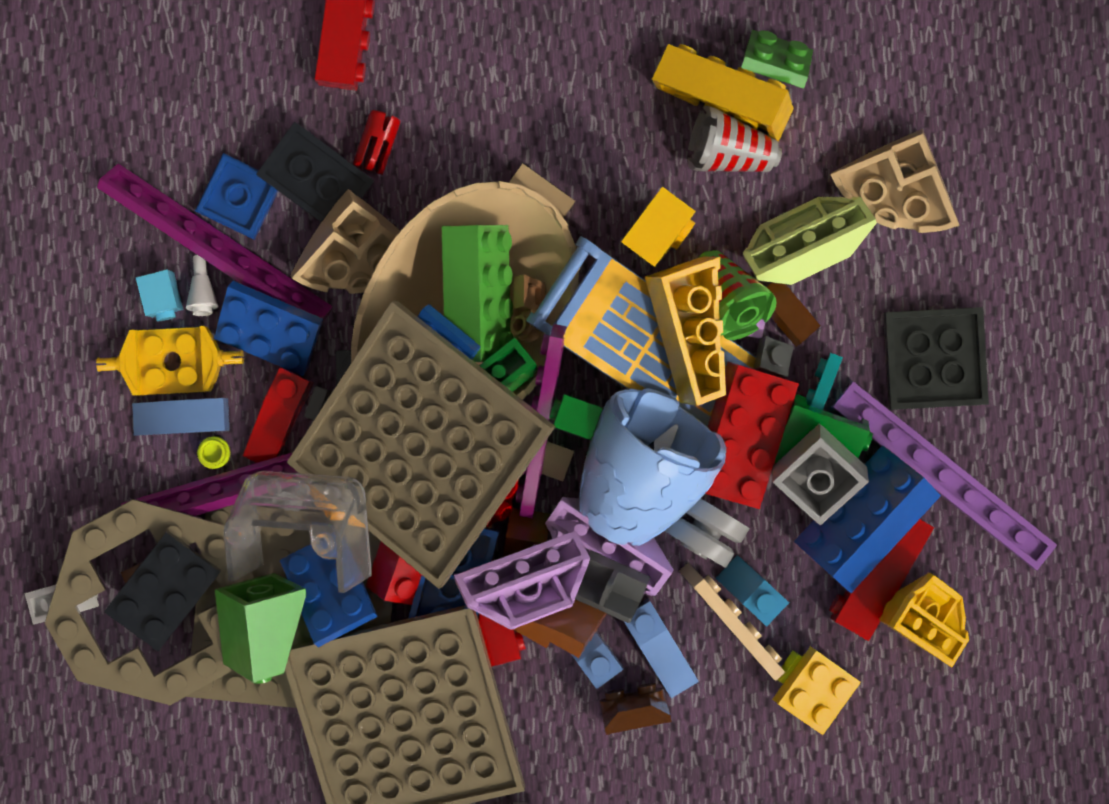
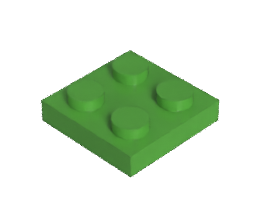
[741,30,813,89]

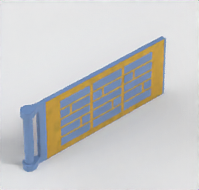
[526,236,758,426]

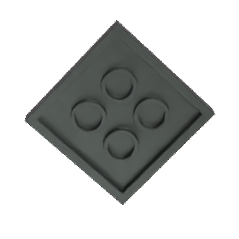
[883,307,989,410]

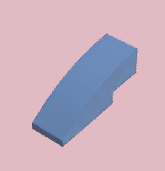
[132,398,230,436]

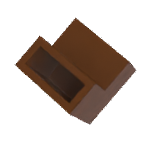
[503,507,551,557]

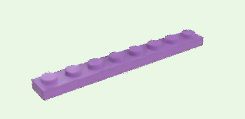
[831,382,1057,570]

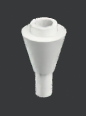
[186,255,219,316]

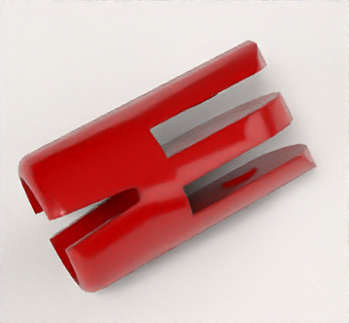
[353,110,401,175]

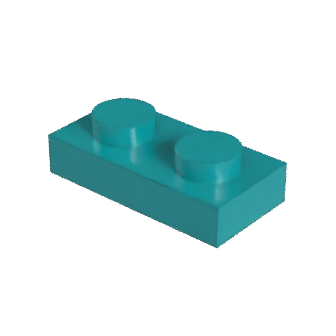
[806,353,843,410]

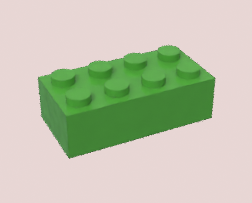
[442,225,514,362]

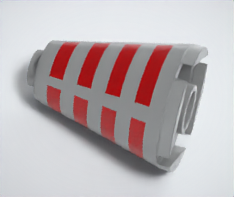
[688,105,782,172]

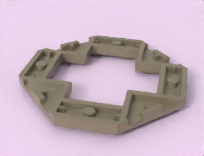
[45,499,254,705]

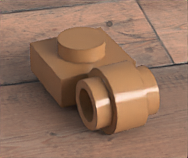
[510,275,545,342]

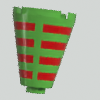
[698,250,777,340]

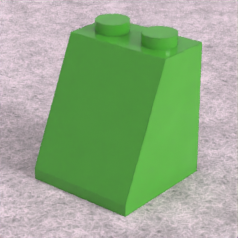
[215,573,306,684]

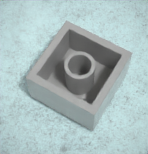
[772,423,869,525]

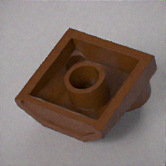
[600,683,672,735]

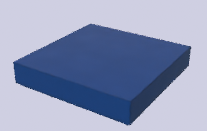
[195,153,278,240]

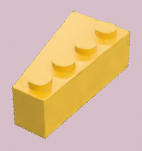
[652,44,794,142]
[621,187,696,267]
[645,256,726,406]

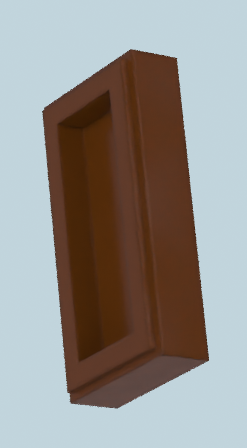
[767,282,821,347]

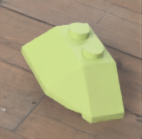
[743,197,876,285]

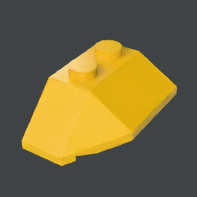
[879,573,969,667]

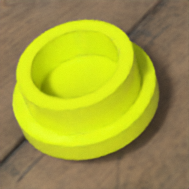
[197,436,231,469]

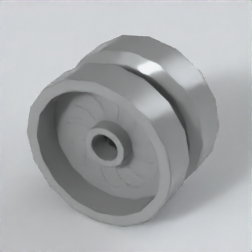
[665,498,750,568]

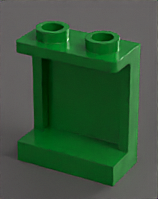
[774,394,873,464]

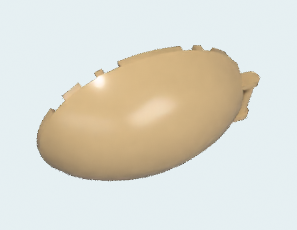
[351,181,580,400]

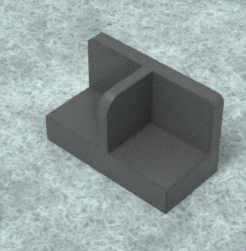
[575,550,651,623]

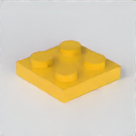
[772,646,861,735]

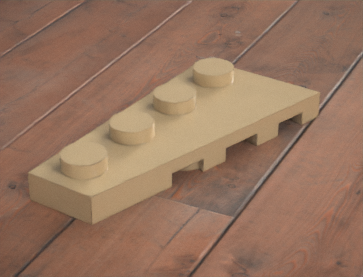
[679,562,785,681]

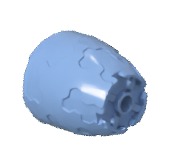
[579,388,727,546]

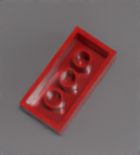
[705,362,799,509]

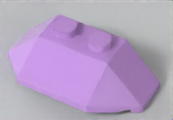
[545,497,673,596]
[454,531,590,630]

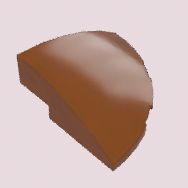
[513,599,607,658]

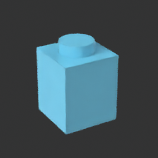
[136,270,183,322]

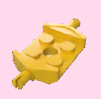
[96,326,244,396]

